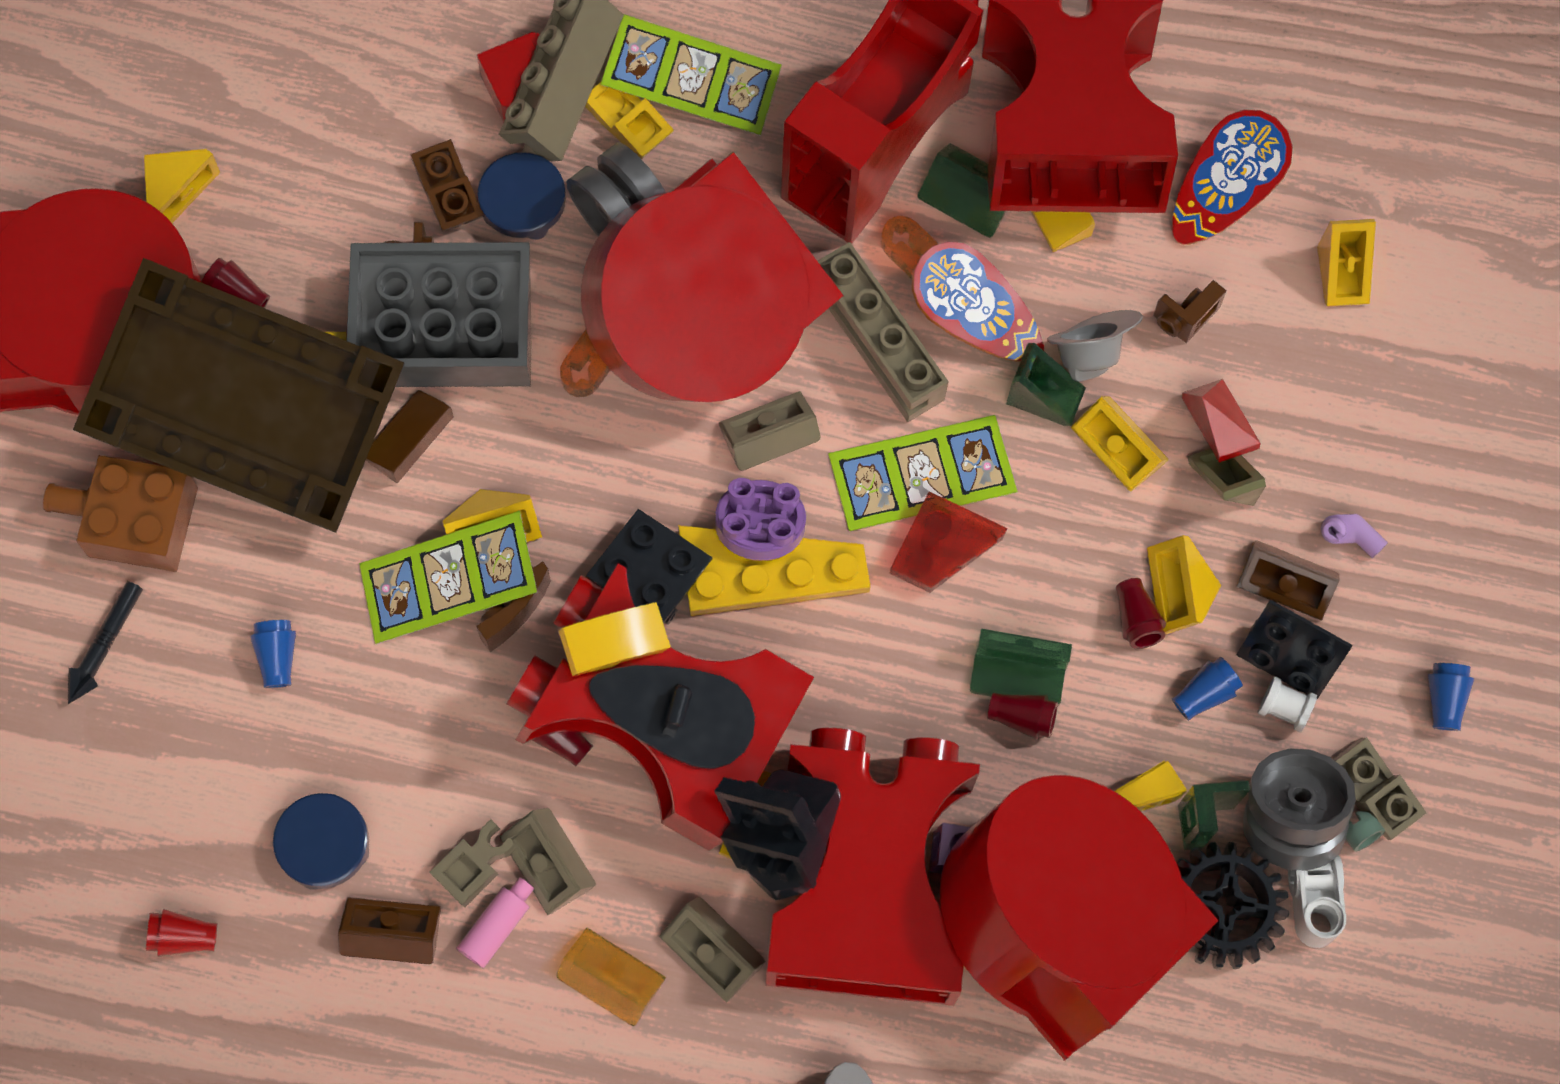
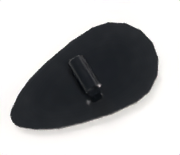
[589,665,755,769]

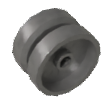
[566,142,666,237]
[1243,748,1356,871]

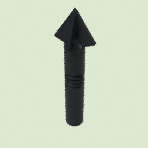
[68,581,143,704]

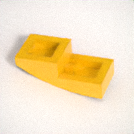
[585,82,674,159]
[558,602,671,676]

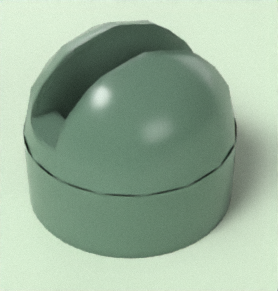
[1346,811,1385,852]

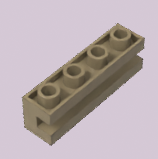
[499,0,624,161]
[818,242,949,422]

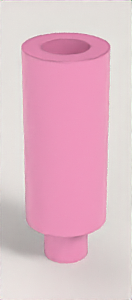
[456,877,534,969]

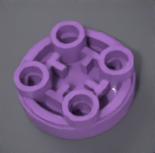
[715,478,806,561]

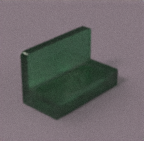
[918,143,1006,238]
[969,629,1072,706]
[1178,781,1250,850]

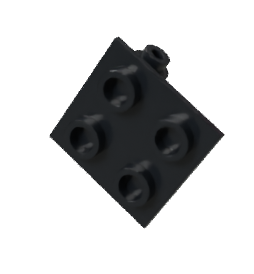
[586,509,713,625]
[1236,599,1353,699]

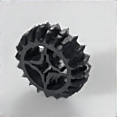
[1176,842,1289,970]

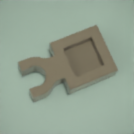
[430,819,518,908]

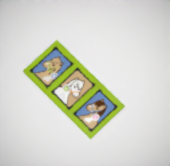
[601,14,782,136]
[828,415,1018,532]
[359,511,537,644]

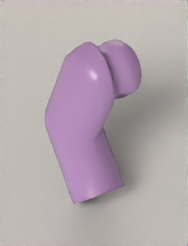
[1321,514,1388,558]

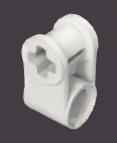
[1288,855,1347,948]

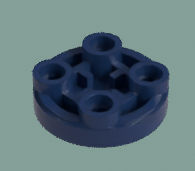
[478,152,566,240]
[273,793,369,890]

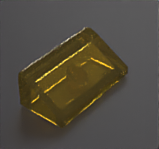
[556,928,666,1026]

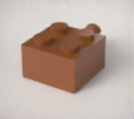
[43,455,198,572]

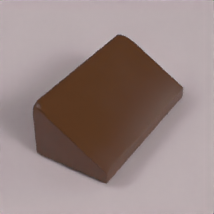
[366,390,454,484]
[1237,540,1340,621]
[338,897,441,964]

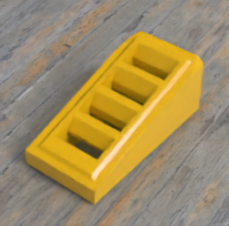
[1115,760,1187,811]

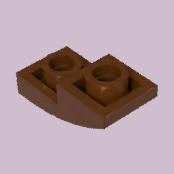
[410,139,483,232]
[476,561,551,652]

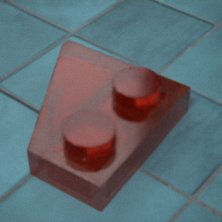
[889,491,1008,593]

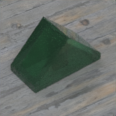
[1006,343,1086,426]

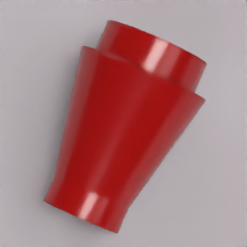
[146,909,218,957]

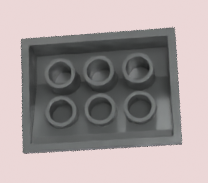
[347,242,531,387]

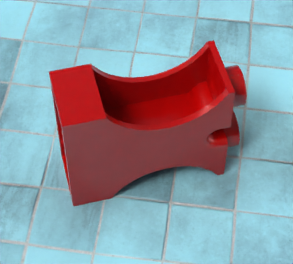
[781,0,984,244]
[982,0,1178,213]
[506,564,814,851]
[766,728,980,1006]

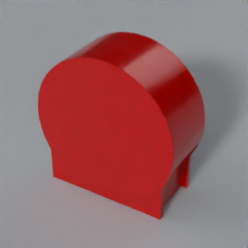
[581,152,844,402]
[0,188,202,415]
[940,775,1219,1061]

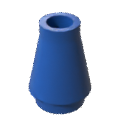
[250,620,296,688]
[1172,657,1243,721]
[1428,663,1474,731]

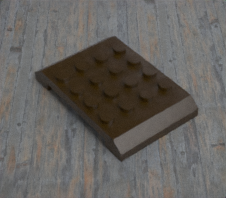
[73,258,405,533]

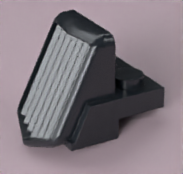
[714,770,841,900]

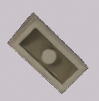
[719,391,821,471]
[499,808,596,915]
[659,897,765,1002]

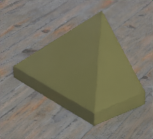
[1188,449,1266,506]

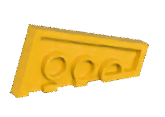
[678,525,871,616]

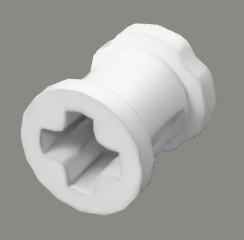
[1258,676,1317,733]

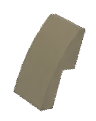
[1333,737,1426,840]

